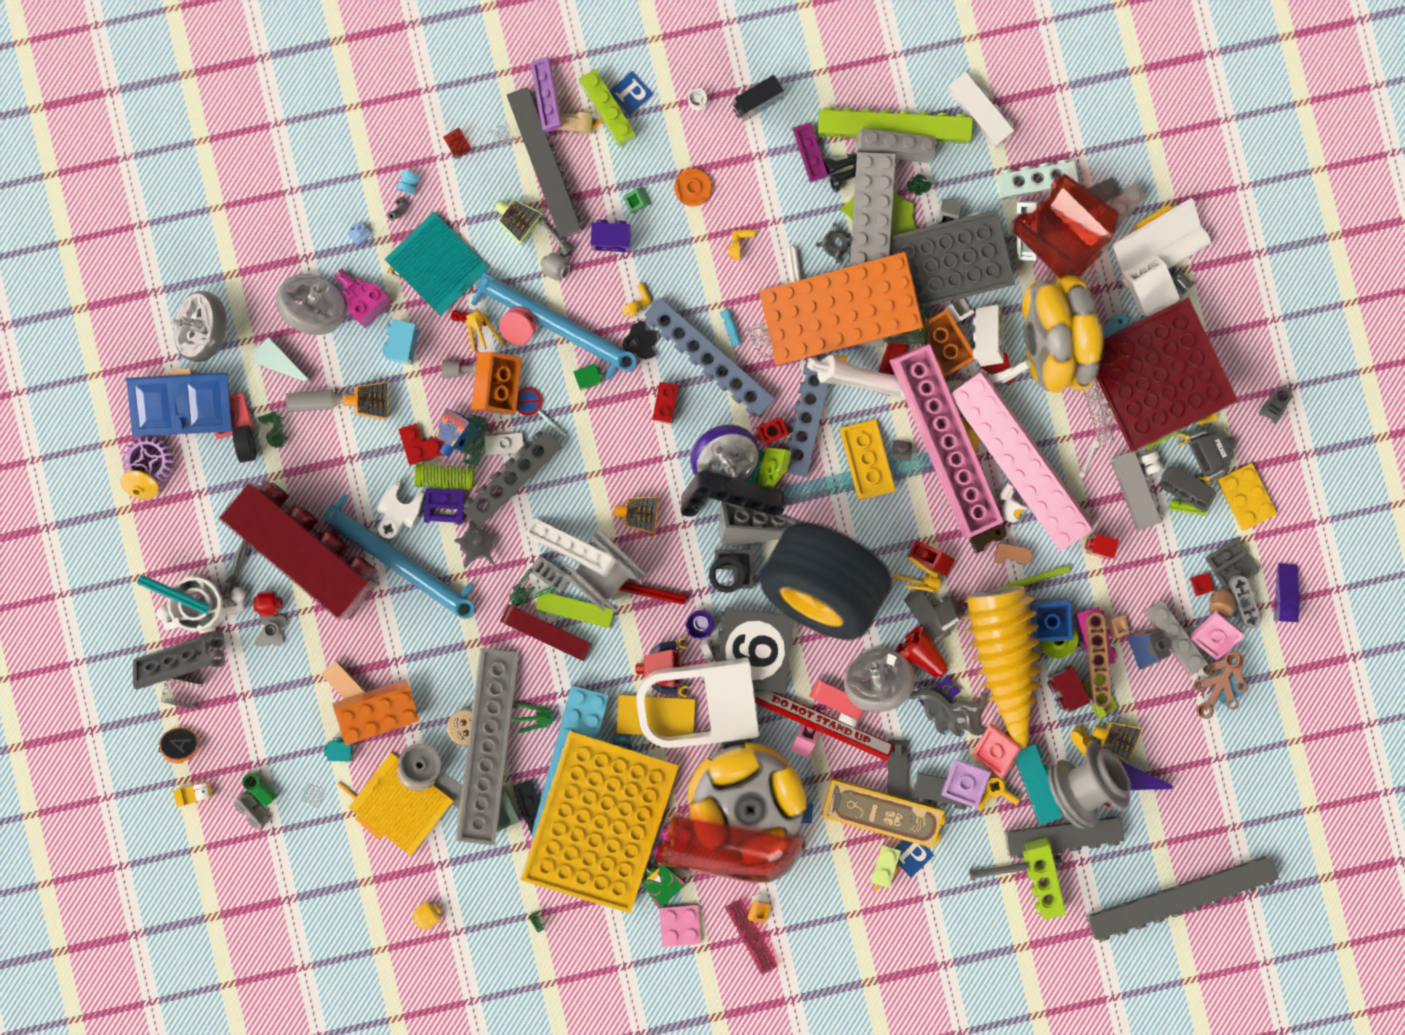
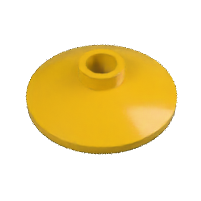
[120,470,159,500]

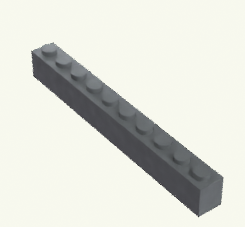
[1086,855,1279,942]

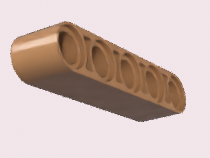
[1085,612,1111,708]

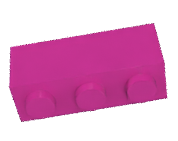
[1074,607,1117,665]

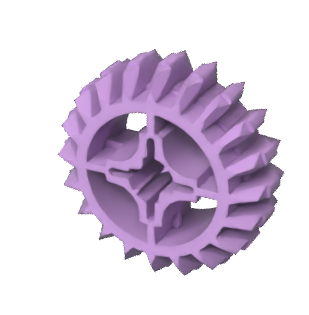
[122,436,175,483]

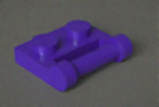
[424,488,465,525]

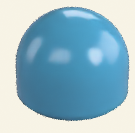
[613,735,632,750]

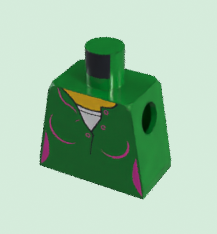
[642,860,687,909]

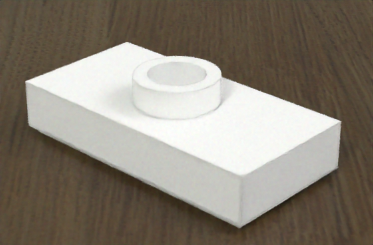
[484,433,524,456]

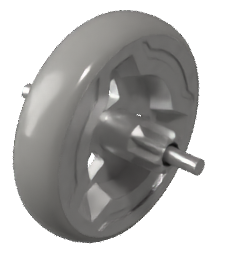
[276,274,346,335]
[844,649,915,712]

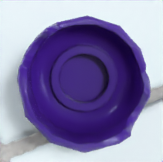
[685,610,715,640]

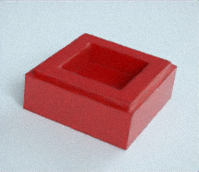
[1189,572,1215,596]

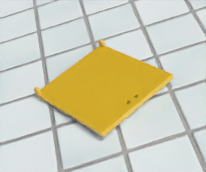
[348,752,454,856]

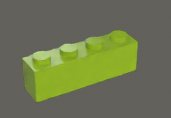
[579,69,635,148]

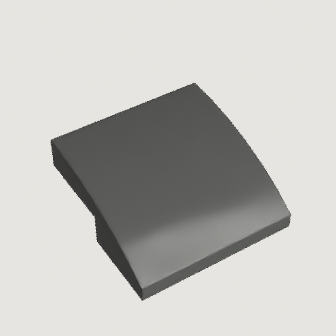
[1205,538,1259,591]

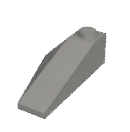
[719,501,798,545]

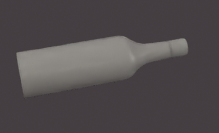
[286,390,354,412]

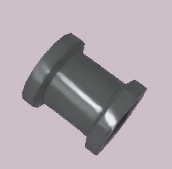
[1172,270,1195,295]

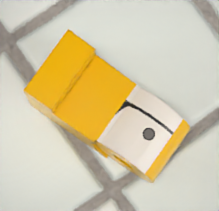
[173,782,213,807]

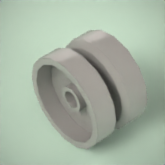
[397,743,441,792]

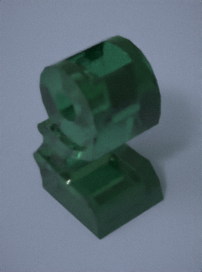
[257,411,287,448]

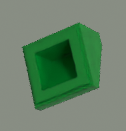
[623,187,652,214]

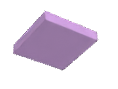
[941,758,991,809]

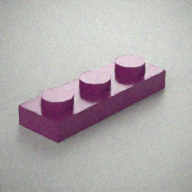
[792,122,828,183]

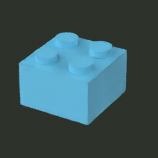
[383,319,420,365]

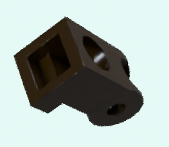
[968,525,1006,554]

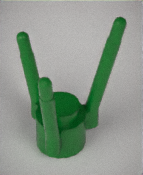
[512,702,552,733]

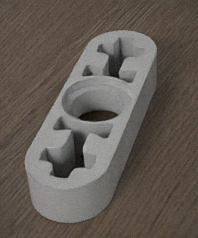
[1229,575,1261,628]

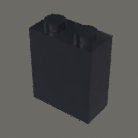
[733,75,784,122]

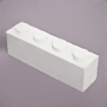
[946,72,1014,149]

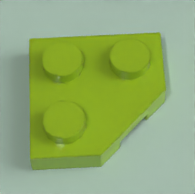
[756,447,792,488]

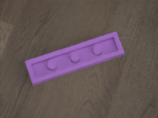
[530,56,563,133]

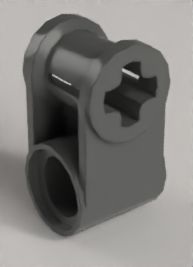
[1259,387,1292,424]

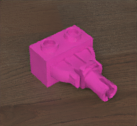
[334,268,393,328]

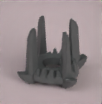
[816,223,852,263]

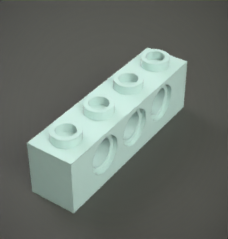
[997,159,1079,200]

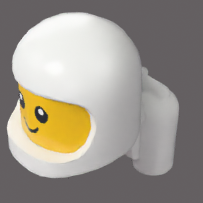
[1000,483,1029,523]

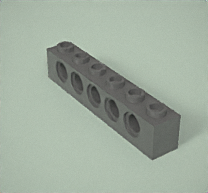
[462,430,562,528]

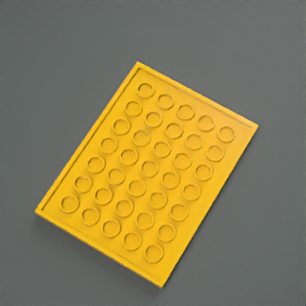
[520,731,679,914]

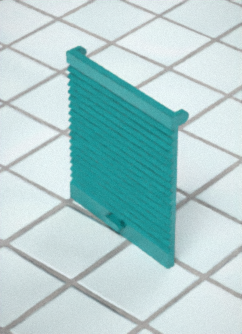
[384,211,489,316]

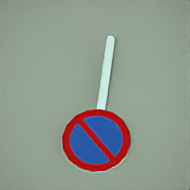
[516,387,566,436]

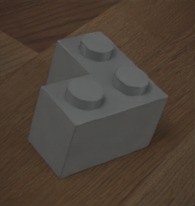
[715,550,753,589]

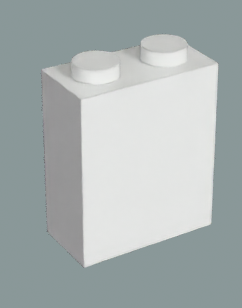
[1124,257,1180,318]

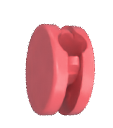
[499,307,537,345]

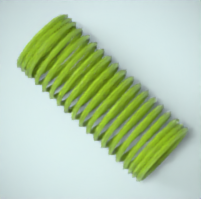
[414,463,474,491]

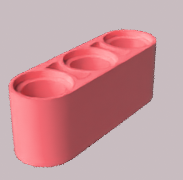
[809,679,864,721]

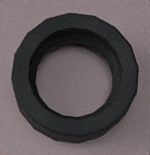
[232,425,256,463]
[709,556,745,593]

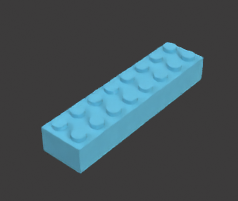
[531,685,609,837]

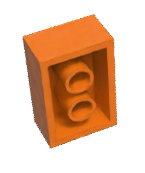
[913,309,975,379]
[471,352,522,415]

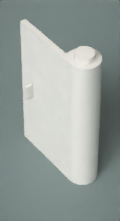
[1112,198,1211,289]

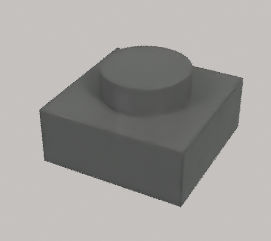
[892,440,912,461]

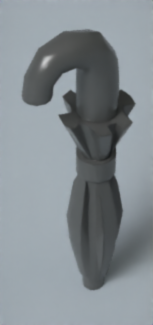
[219,540,249,600]

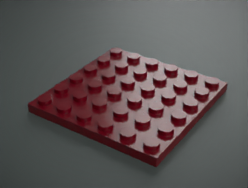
[1096,297,1239,453]

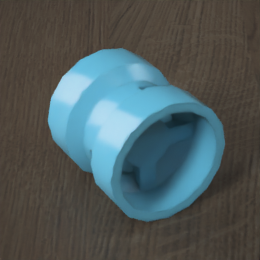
[396,170,421,195]

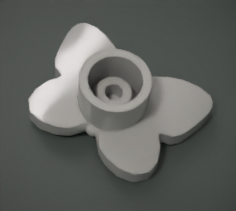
[255,615,287,646]

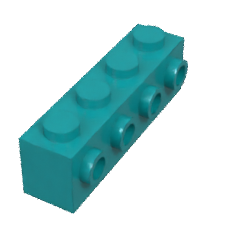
[1015,743,1062,825]

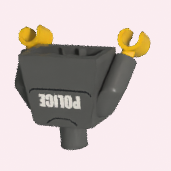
[1176,428,1237,485]

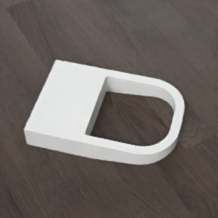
[637,658,759,748]

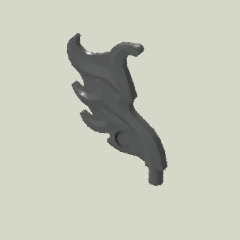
[910,688,987,737]

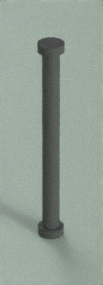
[969,855,1062,881]

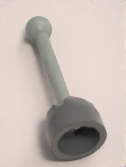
[539,218,575,258]

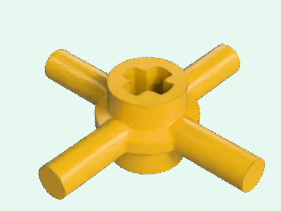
[976,764,1020,812]

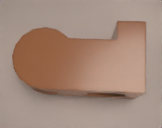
[994,543,1032,565]

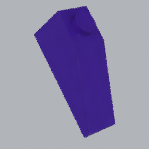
[1274,563,1300,622]
[1120,761,1173,790]

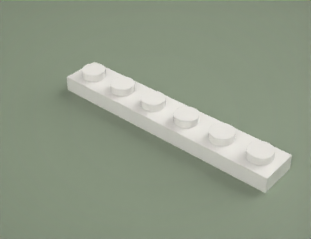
[524,518,617,577]

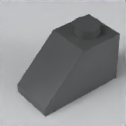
[934,595,965,631]

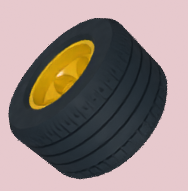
[759,522,892,640]

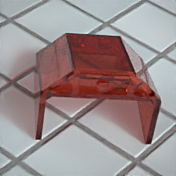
[1012,173,1119,279]

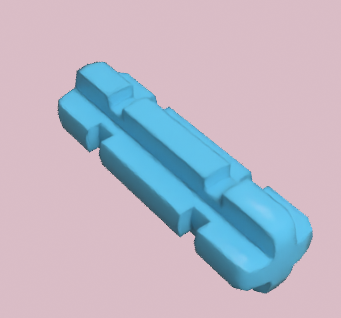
[720,309,742,346]

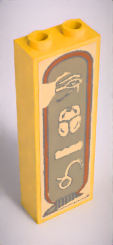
[821,777,946,848]

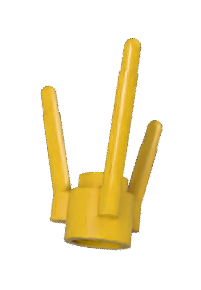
[465,310,505,352]
[892,557,941,593]

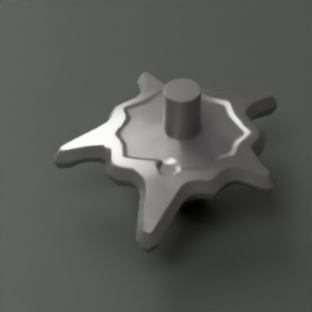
[454,520,499,568]

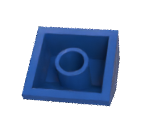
[1029,598,1073,642]

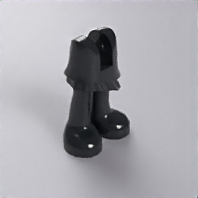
[823,152,857,193]

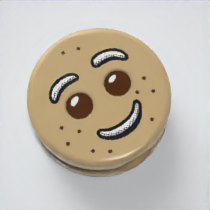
[447,709,472,746]

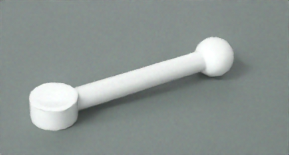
[1078,441,1099,478]

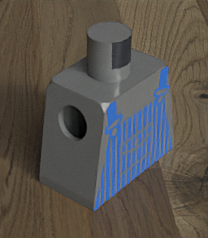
[1127,630,1172,670]

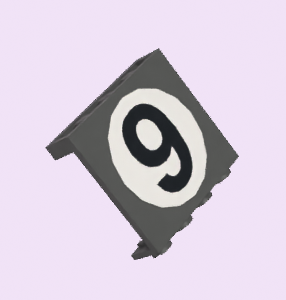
[715,608,794,693]

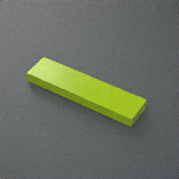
[535,591,614,628]

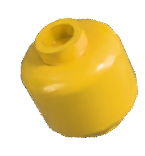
[412,901,442,930]

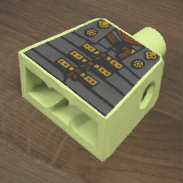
[494,199,543,245]

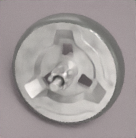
[170,291,229,362]

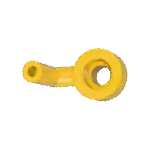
[728,230,755,260]
[621,283,652,318]

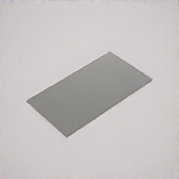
[434,772,462,809]

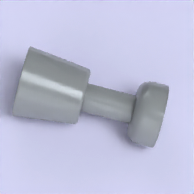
[442,360,477,379]

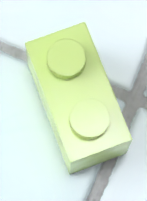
[870,845,901,889]

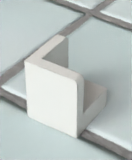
[944,299,975,324]

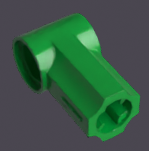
[242,771,278,808]

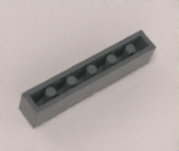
[1004,816,1125,859]

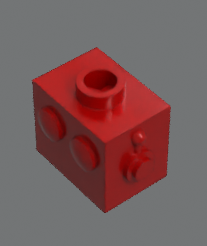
[756,417,788,446]

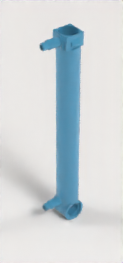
[471,272,637,380]
[322,494,475,619]

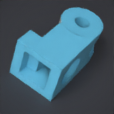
[1101,313,1128,339]

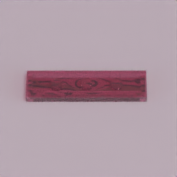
[725,898,778,976]

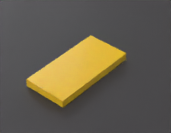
[839,419,896,501]
[616,695,695,737]

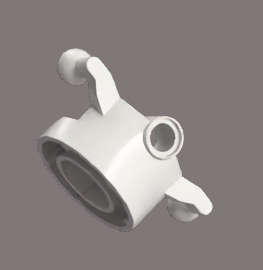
[157,574,246,634]

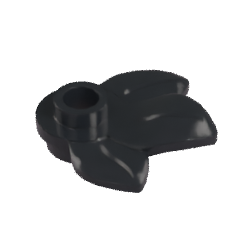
[623,322,660,359]

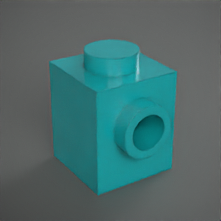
[324,737,353,762]

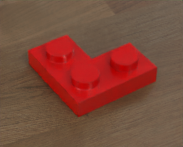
[398,423,444,466]

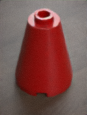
[895,626,948,678]

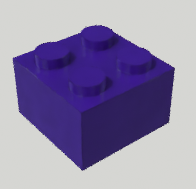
[590,219,631,253]

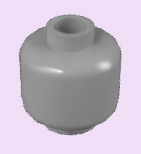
[540,252,570,281]

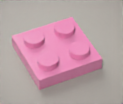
[1189,611,1245,661]
[659,904,701,947]

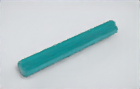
[137,575,210,614]

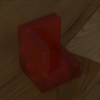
[443,128,472,160]

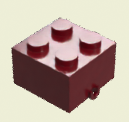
[1047,664,1091,712]

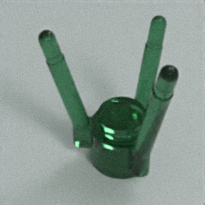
[509,568,558,606]

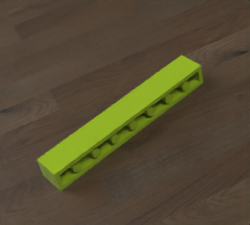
[817,107,972,144]

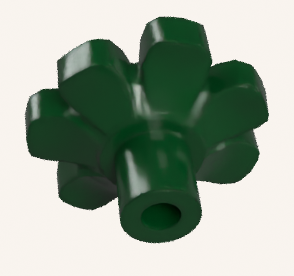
[907,174,931,196]

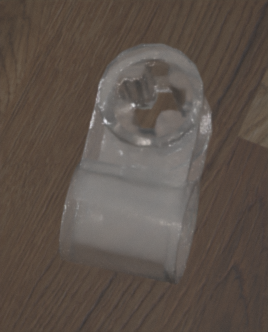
[746,320,774,359]

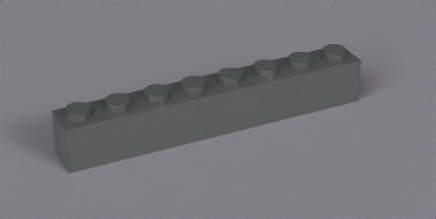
[506,87,584,240]

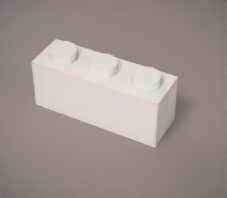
[973,305,1004,366]

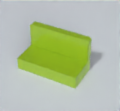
[1081,674,1117,718]

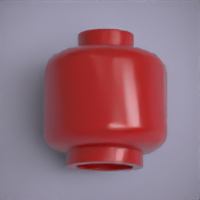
[253,591,283,616]

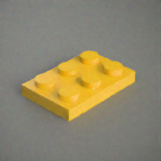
[1216,463,1277,531]

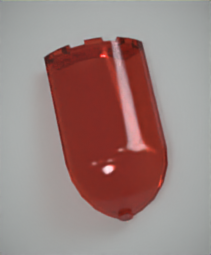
[655,813,806,884]

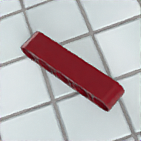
[500,604,593,662]

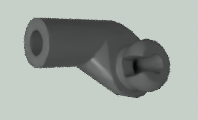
[387,197,409,221]

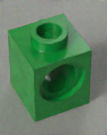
[573,364,604,391]

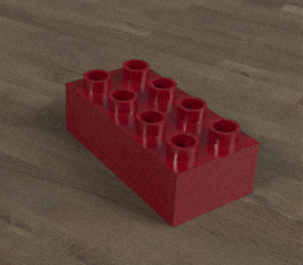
[218,480,379,620]

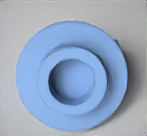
[349,223,372,246]

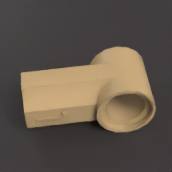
[555,112,593,135]

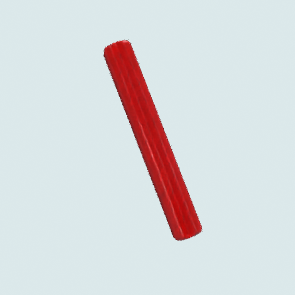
[618,582,686,605]

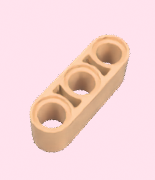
[322,660,367,699]

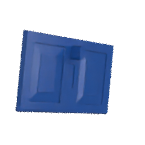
[126,372,233,437]

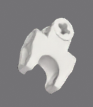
[377,480,425,540]

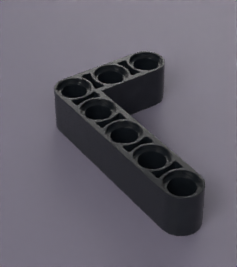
[681,470,784,517]

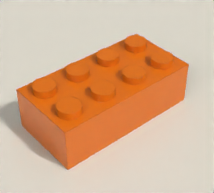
[332,679,420,745]

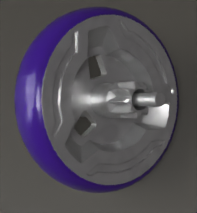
[690,424,760,481]

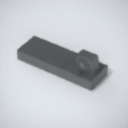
[887,740,908,798]

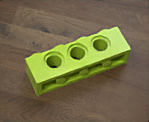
[1022,838,1066,920]

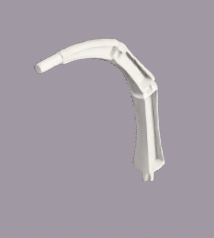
[807,355,1031,399]

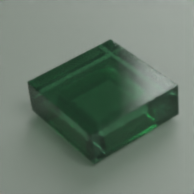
[528,910,545,933]

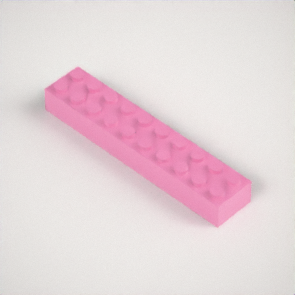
[889,344,1003,538]
[950,370,1094,551]

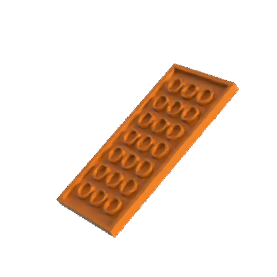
[759,252,924,366]

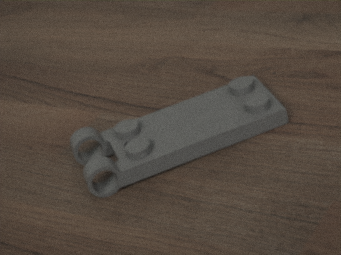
[133,631,225,690]

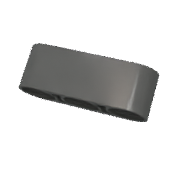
[1159,466,1217,511]
[904,589,951,644]

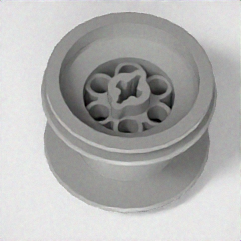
[563,529,647,612]
[1048,743,1131,829]

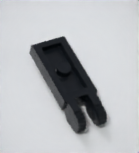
[513,780,540,837]

